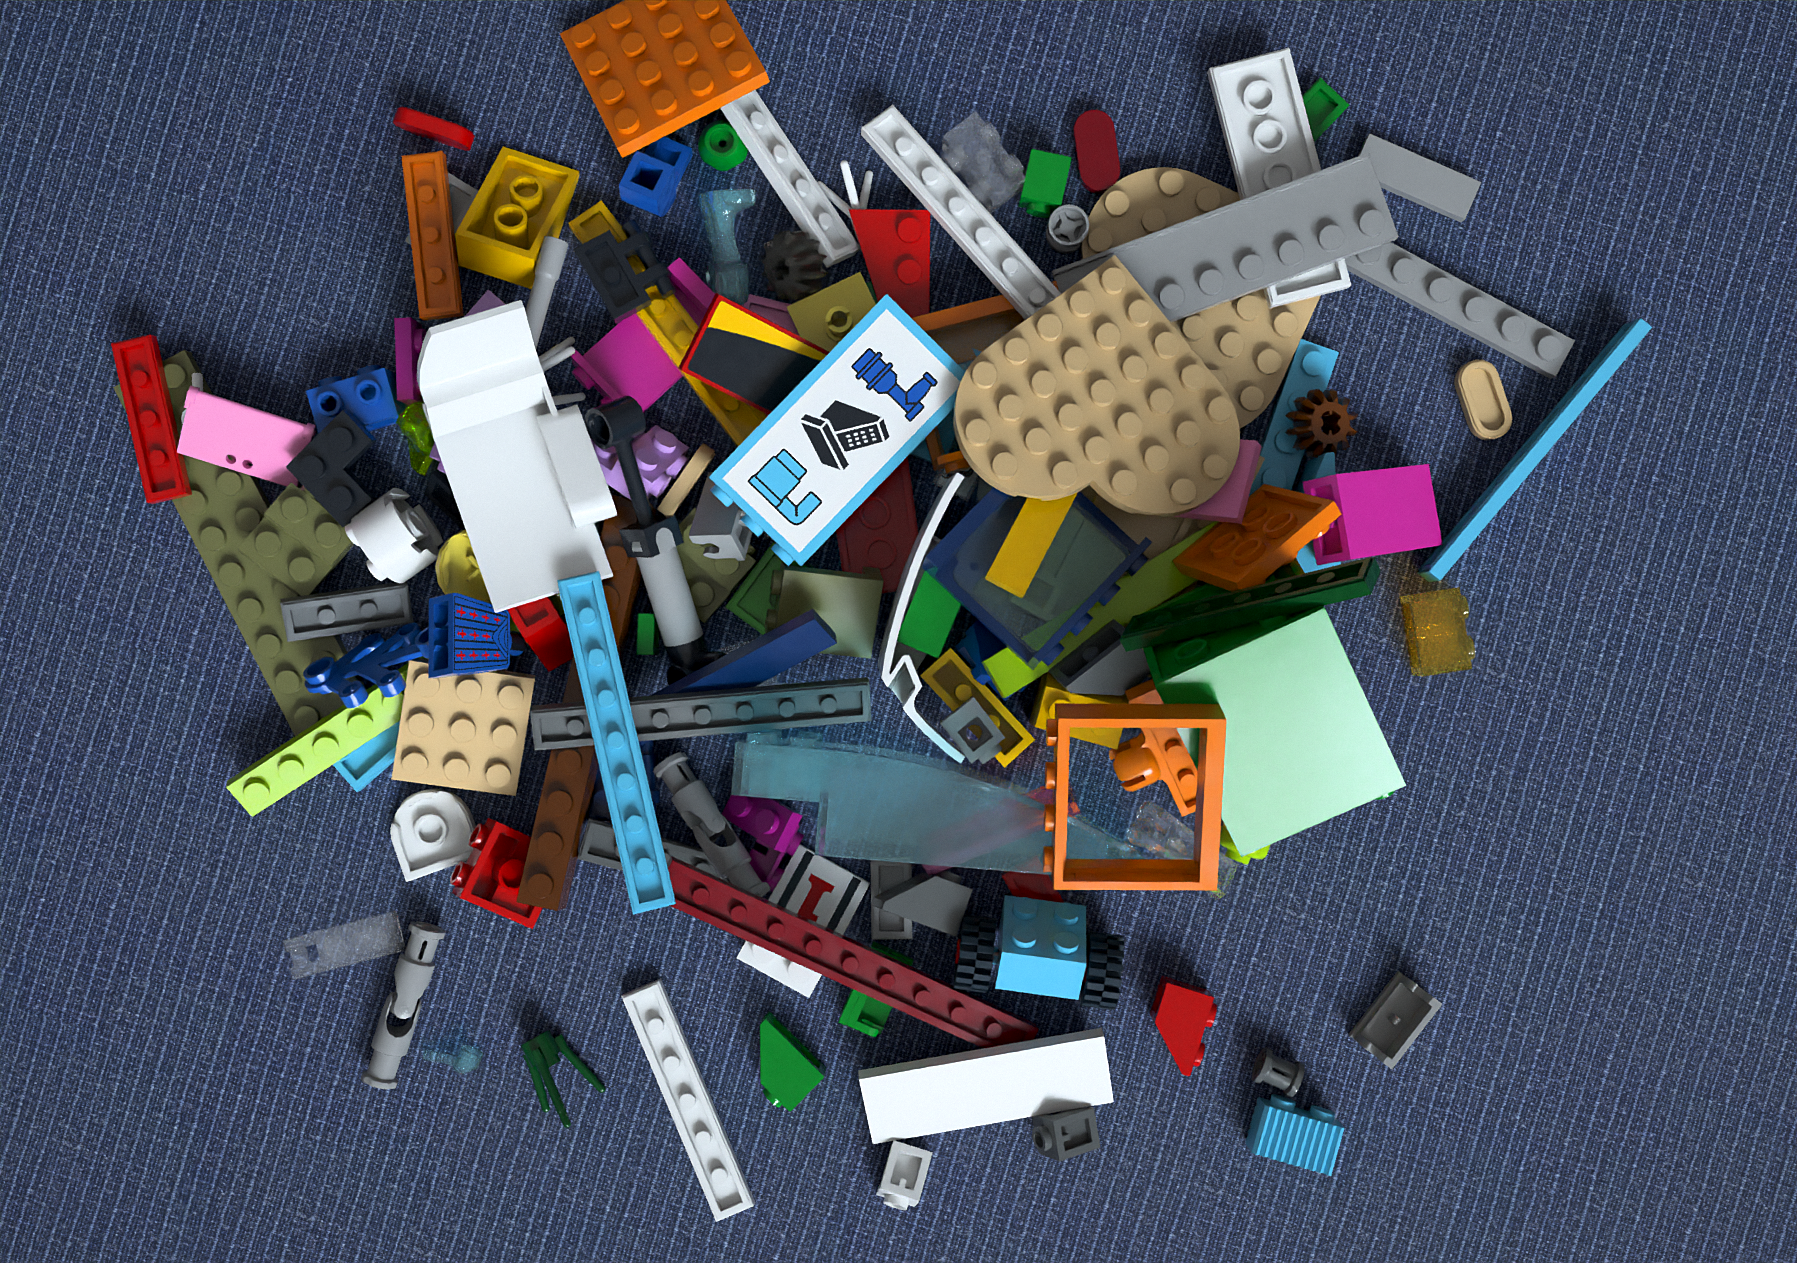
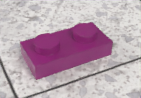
[394,317,427,405]
[722,779,803,852]

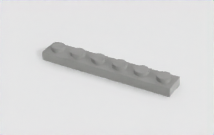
[1345,242,1575,379]

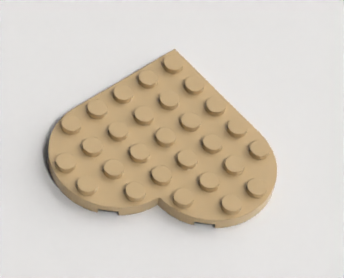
[1081,167,1321,428]
[953,255,1240,518]

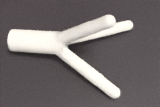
[817,160,873,251]

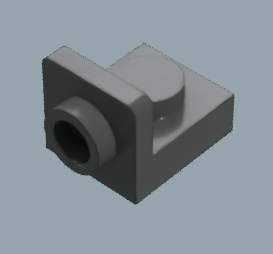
[1032,1106,1100,1162]

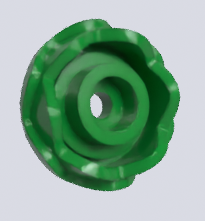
[698,119,748,171]

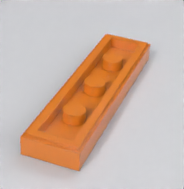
[401,151,464,321]

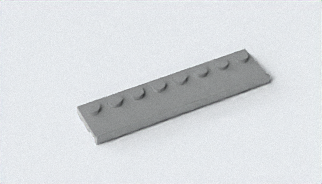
[1052,153,1399,322]

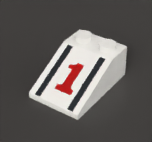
[737,844,870,998]

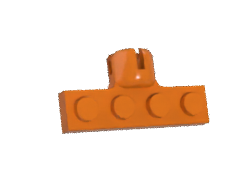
[1109,679,1198,817]

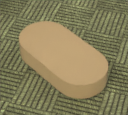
[1454,360,1512,440]
[657,443,715,515]

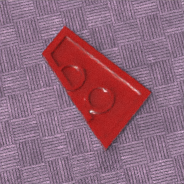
[849,209,930,318]

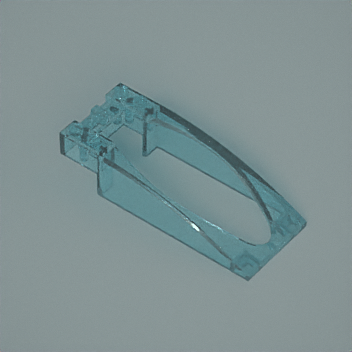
[731,729,1152,875]

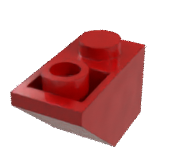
[1150,975,1217,1076]

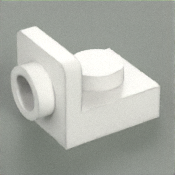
[876,1140,932,1210]

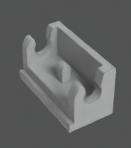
[689,472,753,561]
[1348,971,1442,1069]

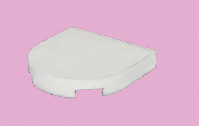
[390,789,476,882]

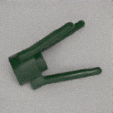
[520,1029,606,1128]

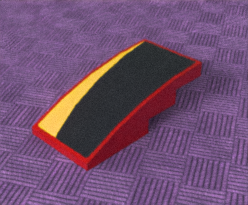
[678,293,830,415]

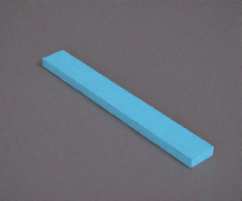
[1418,318,1652,582]
[557,571,676,915]

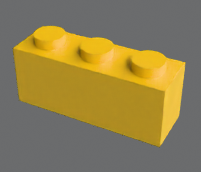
[920,648,1035,768]

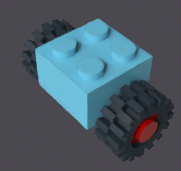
[954,895,1124,1010]

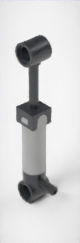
[585,395,726,685]

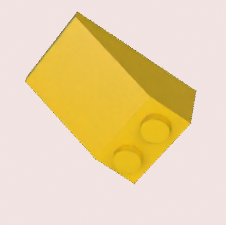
[455,146,579,289]

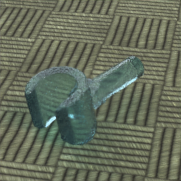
[423,1045,483,1074]

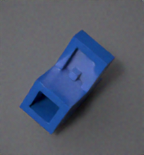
[619,137,692,217]

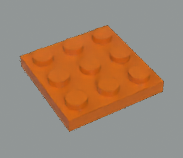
[1173,484,1342,591]

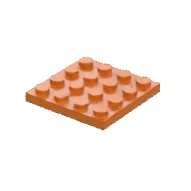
[560,0,770,158]

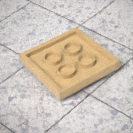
[391,658,535,796]

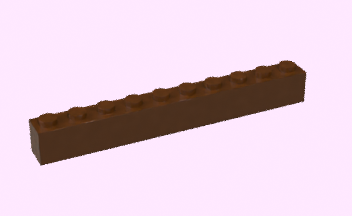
[516,495,657,911]

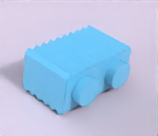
[1246,1094,1344,1176]

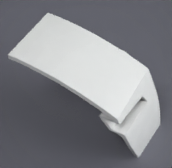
[417,300,617,613]

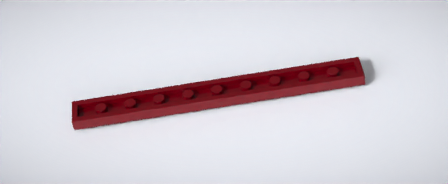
[667,856,1039,1048]

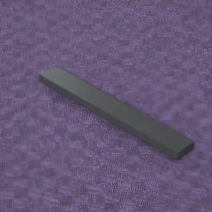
[530,677,872,751]

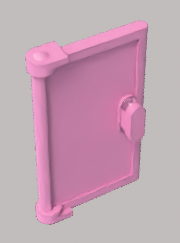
[177,386,316,487]

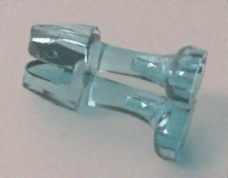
[698,189,756,305]

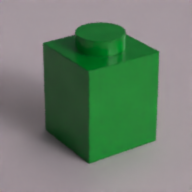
[1019,149,1072,218]

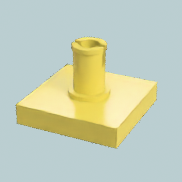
[787,272,876,352]

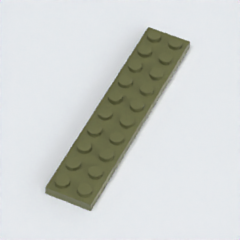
[113,350,367,736]

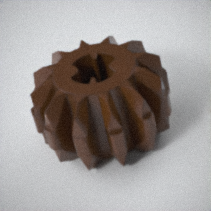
[1285,389,1358,458]

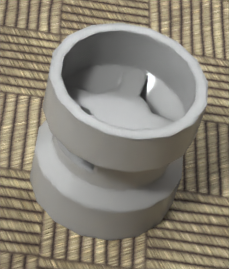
[1045,204,1089,254]

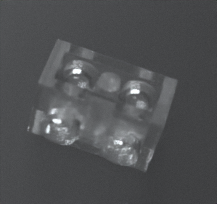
[941,111,1026,214]

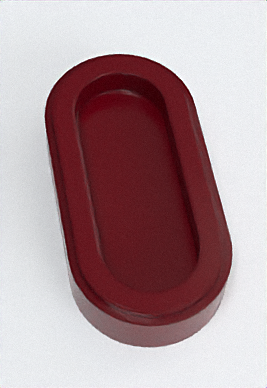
[1073,110,1120,194]

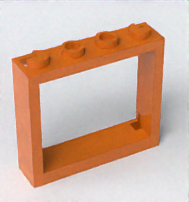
[1043,703,1227,891]

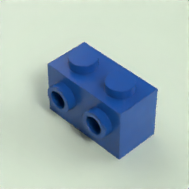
[306,365,409,434]

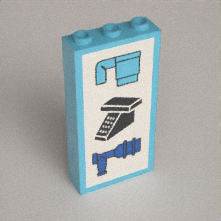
[709,294,965,566]

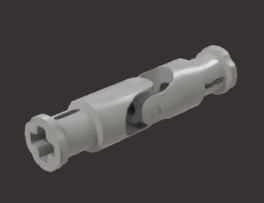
[653,752,770,897]
[360,921,446,1089]

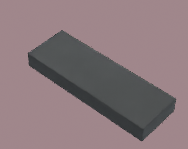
[280,581,414,642]

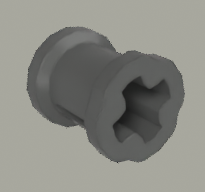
[1251,1047,1305,1098]

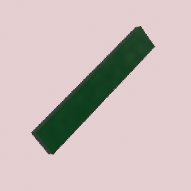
[1120,557,1381,652]

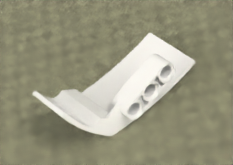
[878,472,965,764]

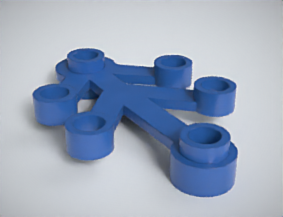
[303,623,429,708]

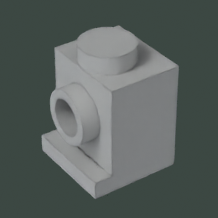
[940,696,1005,764]

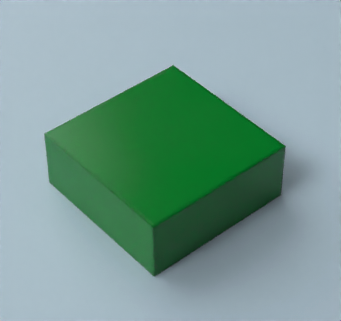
[637,613,660,655]

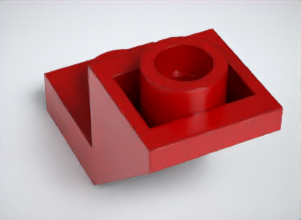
[507,597,574,672]

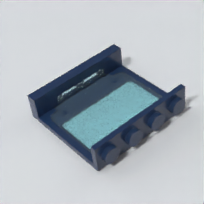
[922,487,1152,670]

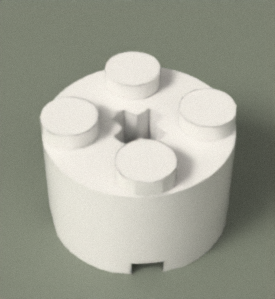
[345,488,443,583]

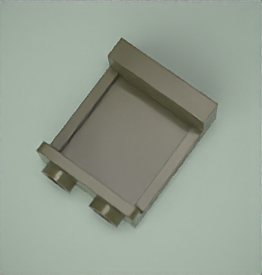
[765,560,884,659]

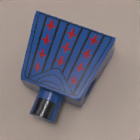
[428,593,525,679]

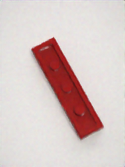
[111,334,192,504]

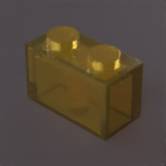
[1400,587,1475,676]

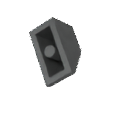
[1048,619,1151,696]
[870,869,973,936]

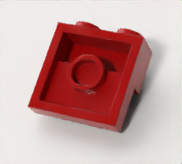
[450,818,542,929]

